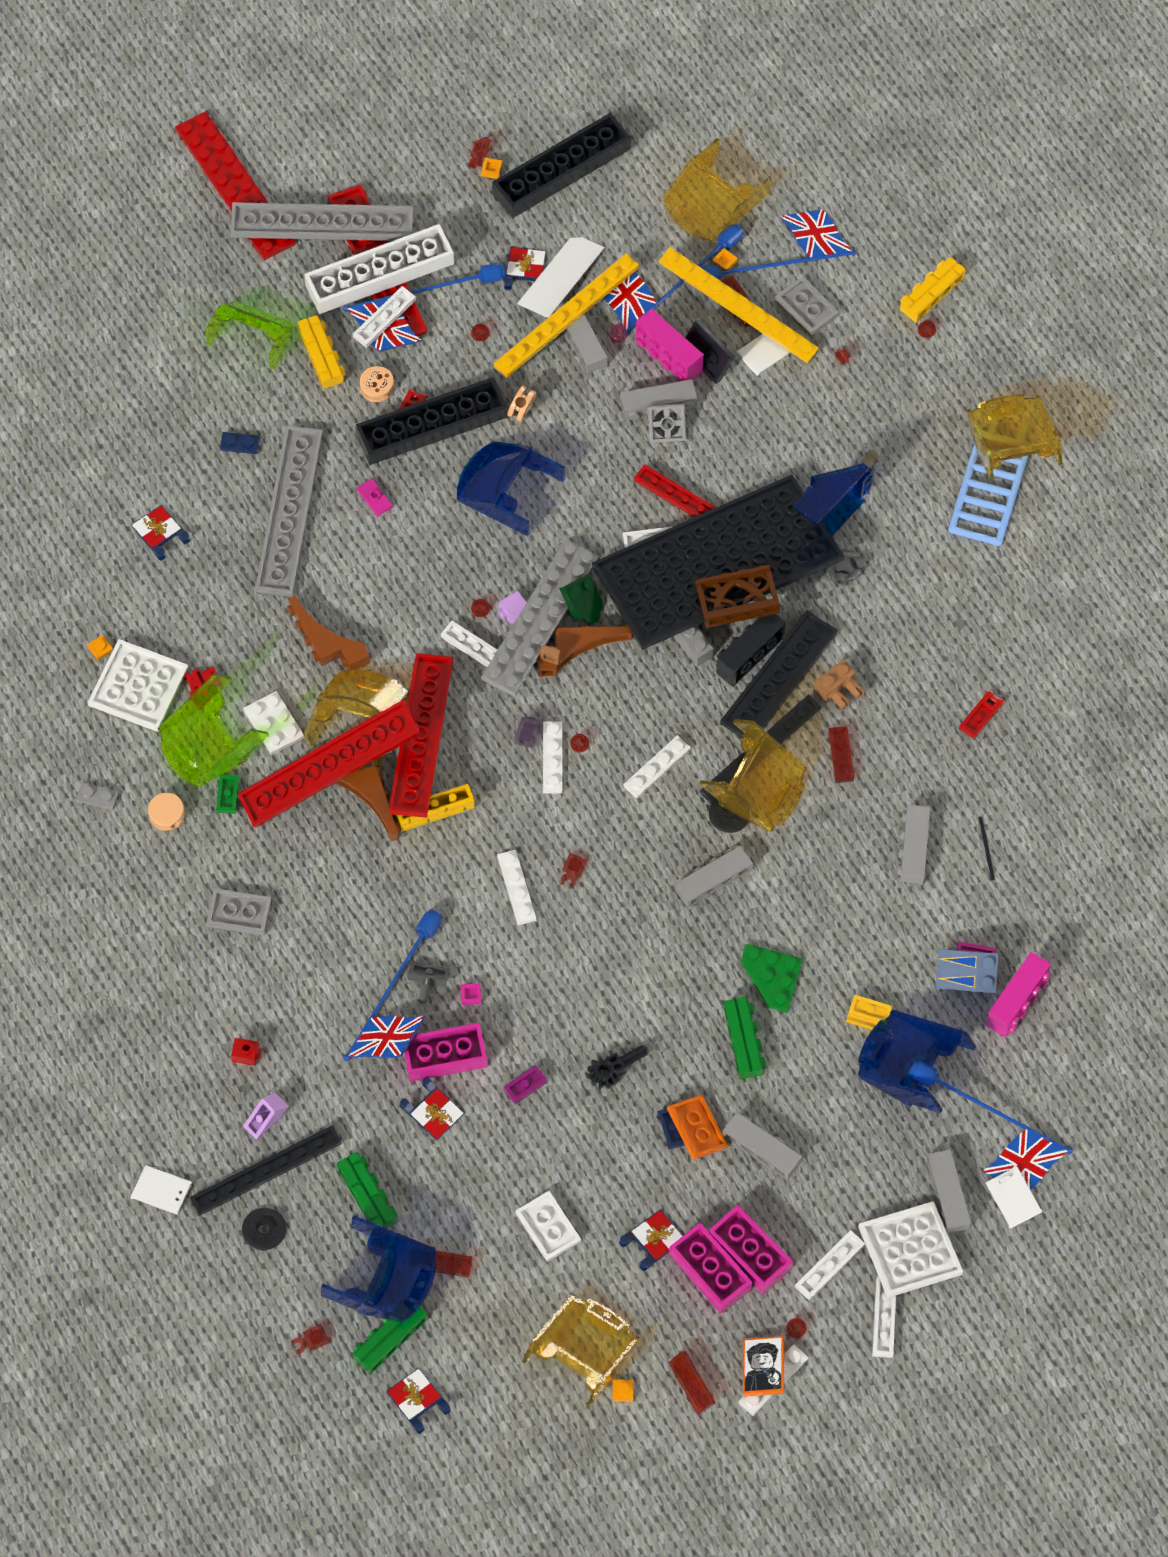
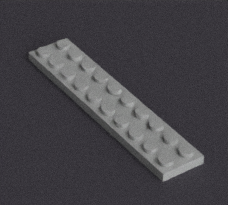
[230,203,413,241]
[255,425,323,597]
[481,539,599,697]

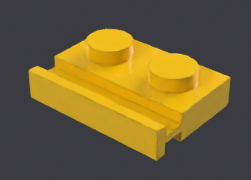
[846,994,892,1034]

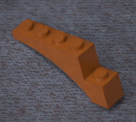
[287,595,370,672]
[537,625,631,677]
[332,765,401,841]

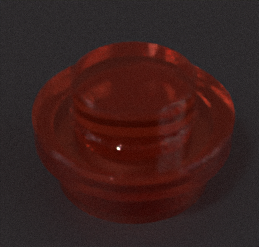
[918,320,936,338]
[471,323,489,341]
[834,348,850,365]
[471,599,490,617]
[570,734,589,753]
[786,1318,807,1339]

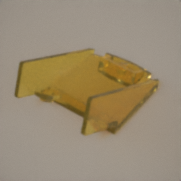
[662,137,770,243]
[967,394,1063,480]
[304,669,409,767]
[699,719,807,832]
[522,1295,640,1406]

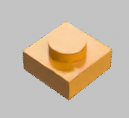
[481,157,503,179]
[712,248,738,271]
[87,635,113,661]
[613,1380,633,1401]

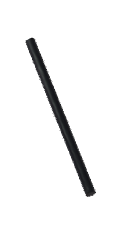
[978,817,995,881]

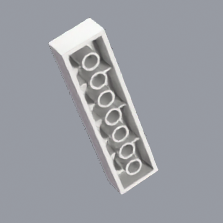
[304,224,454,314]

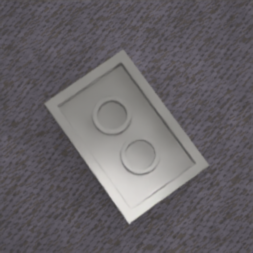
[775,276,839,336]
[206,888,272,936]

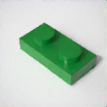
[216,775,239,814]

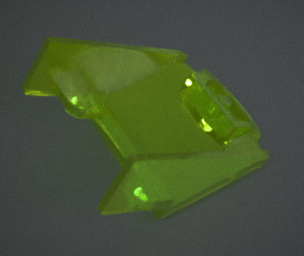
[158,674,269,787]

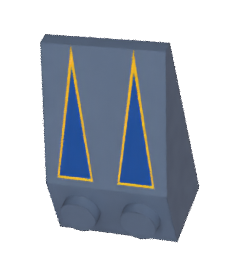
[936,949,999,993]

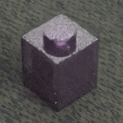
[515,717,540,749]

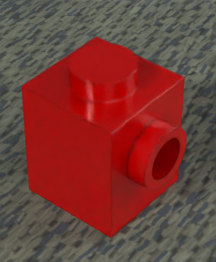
[231,1038,262,1066]

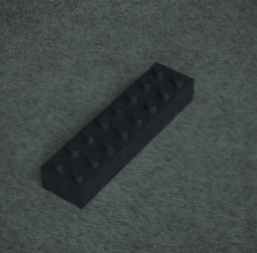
[492,112,631,219]
[356,377,507,465]

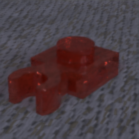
[469,137,491,169]
[560,853,588,888]
[291,1324,330,1354]

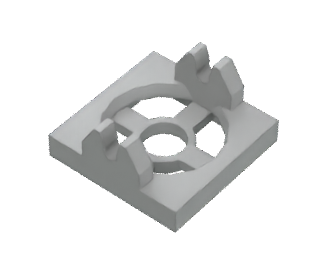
[647,403,687,443]

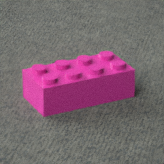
[635,309,704,382]
[986,952,1051,1038]
[404,1023,487,1082]
[708,1205,793,1295]
[669,1223,752,1314]

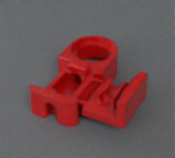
[183,667,221,708]

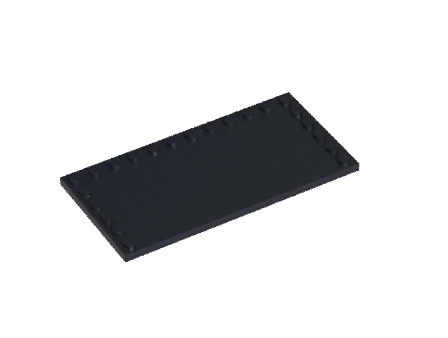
[592,475,845,650]

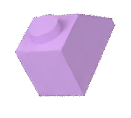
[498,591,527,624]
[243,1093,289,1140]

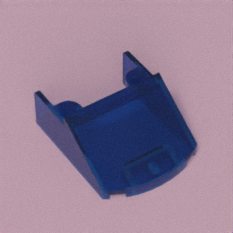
[457,441,565,537]
[794,463,874,536]
[858,1010,976,1113]
[321,1215,436,1322]

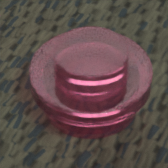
[609,324,627,342]

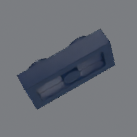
[220,432,260,454]
[657,1109,685,1150]

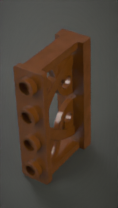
[696,565,780,628]

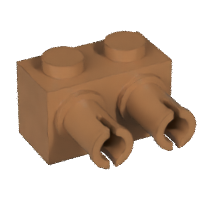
[814,659,865,710]

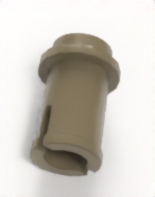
[857,450,879,474]

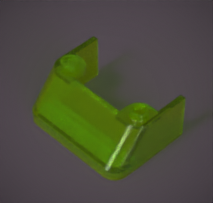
[205,301,293,370]

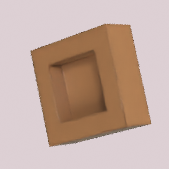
[540,645,560,665]

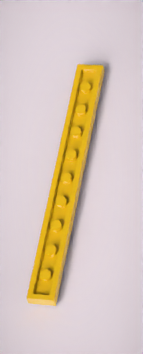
[659,247,819,364]
[494,253,639,378]

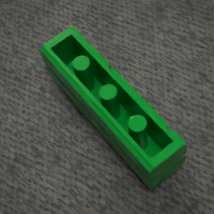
[723,997,766,1080]
[336,1152,397,1234]
[353,1298,428,1375]

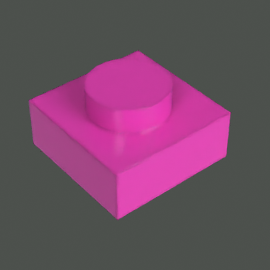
[461,983,481,1005]

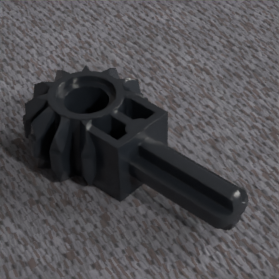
[587,1045,648,1089]

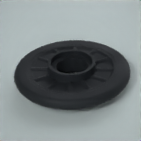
[709,794,751,833]
[242,1208,286,1250]

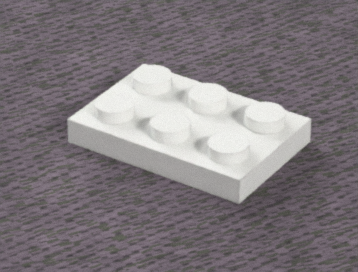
[243,691,304,755]
[515,1191,581,1262]

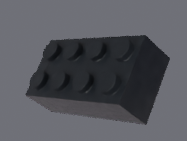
[716,614,786,687]

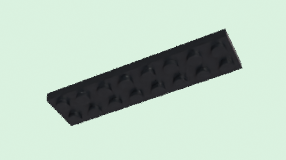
[720,610,838,744]

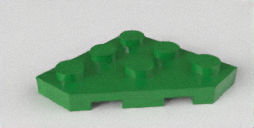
[741,944,803,1013]

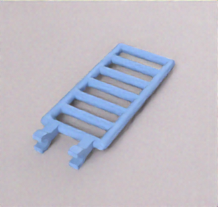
[948,413,1031,546]

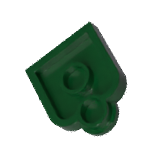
[559,573,603,624]

